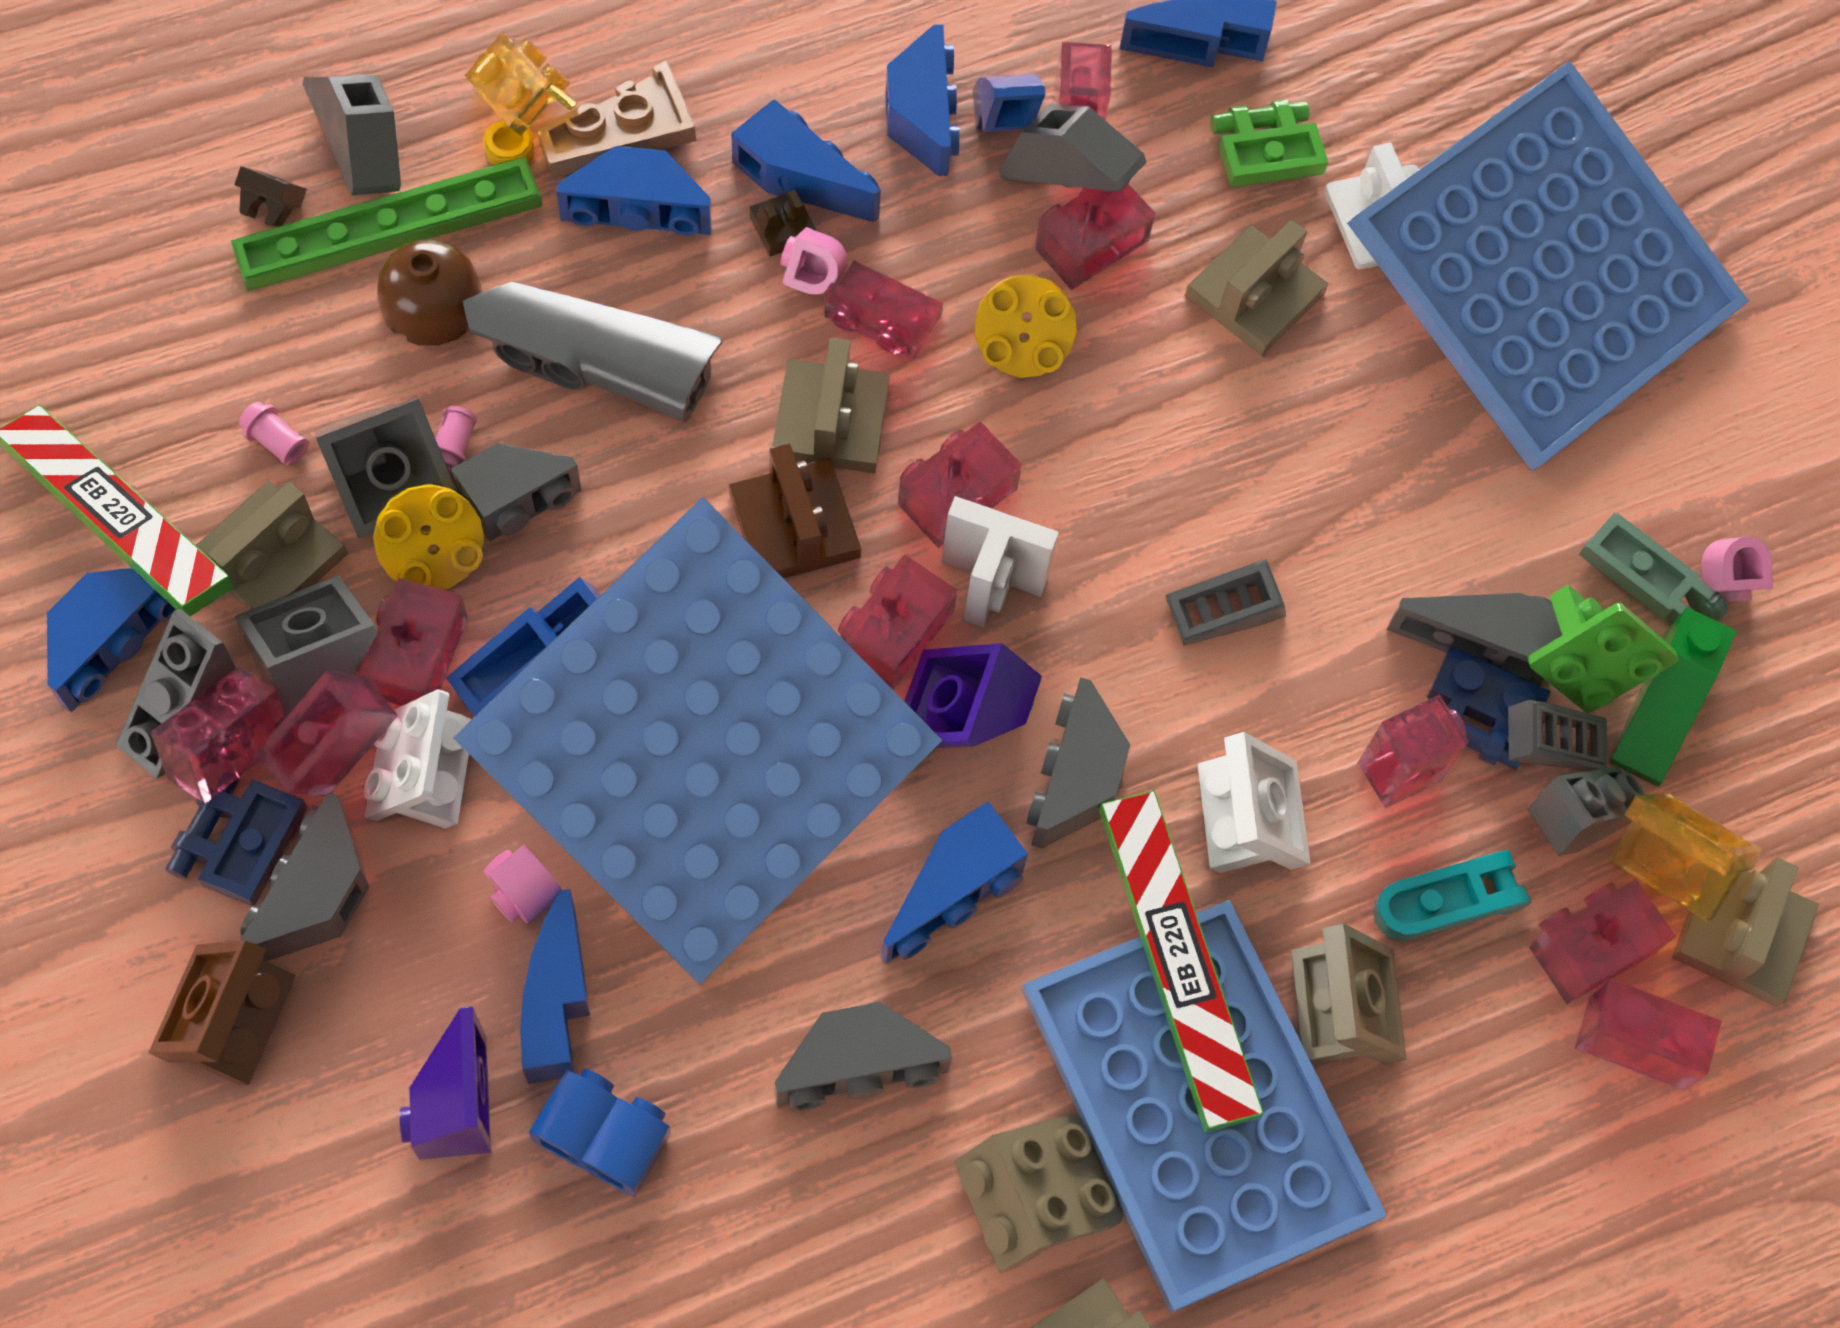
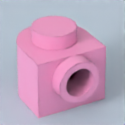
[780,227,847,295]
[1701,537,1773,602]
[483,844,562,924]

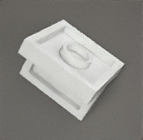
[941,496,1059,628]
[1197,732,1311,873]

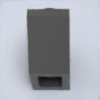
[451,443,582,541]

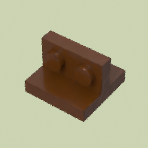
[729,443,861,578]
[148,940,296,1085]

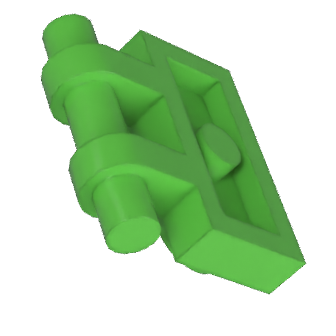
[1210,99,1329,188]

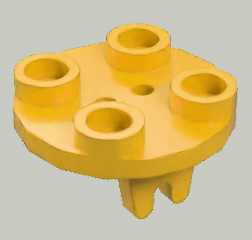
[974,274,1077,378]
[373,484,484,593]

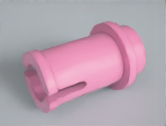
[239,402,309,466]
[435,406,477,477]

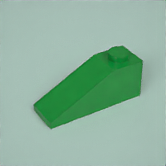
[1608,607,1737,787]

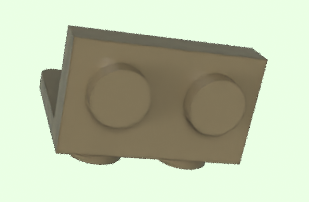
[954,1114,1123,1273]

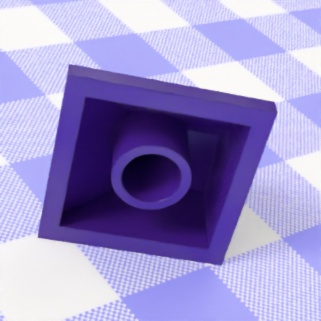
[904,643,1042,748]
[400,1006,491,1160]

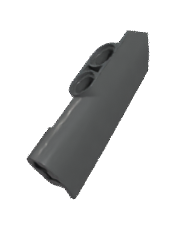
[462,282,723,422]

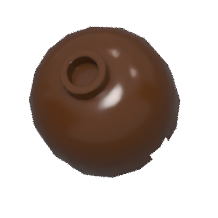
[377,239,482,346]

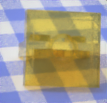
[1609,793,1764,921]

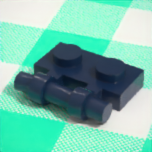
[1416,646,1551,770]
[165,769,307,906]

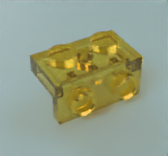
[464,31,577,136]

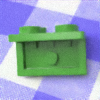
[1528,585,1679,713]

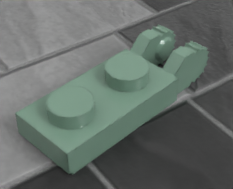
[1579,512,1729,626]

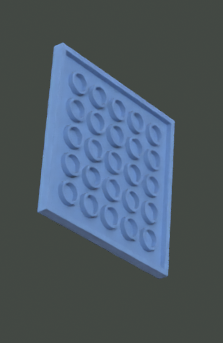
[1347,61,1749,471]
[453,497,942,984]

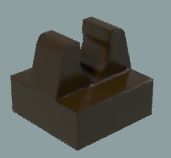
[234,166,307,227]
[750,190,816,257]

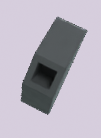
[303,74,401,195]
[999,103,1147,192]
[116,610,240,778]
[1026,677,1130,848]
[1527,766,1650,856]
[240,792,370,961]
[775,1002,952,1111]

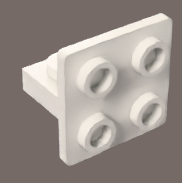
[1324,143,1419,270]
[364,689,472,829]

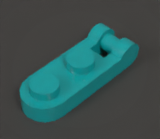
[1373,850,1531,941]

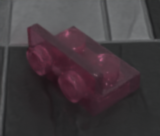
[824,260,943,360]

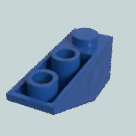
[731,99,881,222]
[881,801,1028,964]

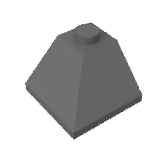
[315,398,457,538]
[235,575,377,721]

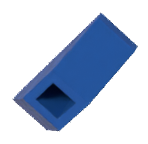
[885,24,960,176]
[557,146,712,235]
[47,568,177,713]

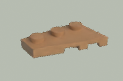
[537,60,696,178]

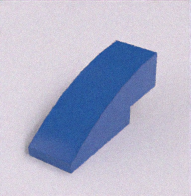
[1119,0,1277,68]
[973,74,1046,132]
[446,577,600,717]
[520,889,590,1084]

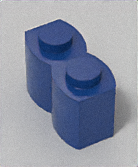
[529,1069,671,1198]

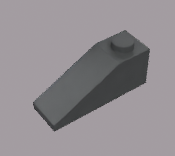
[1387,593,1562,686]

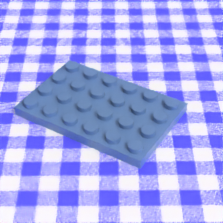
[1022,899,1387,1315]

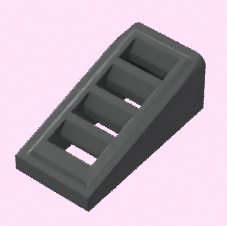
[1165,559,1286,646]
[1508,700,1607,771]

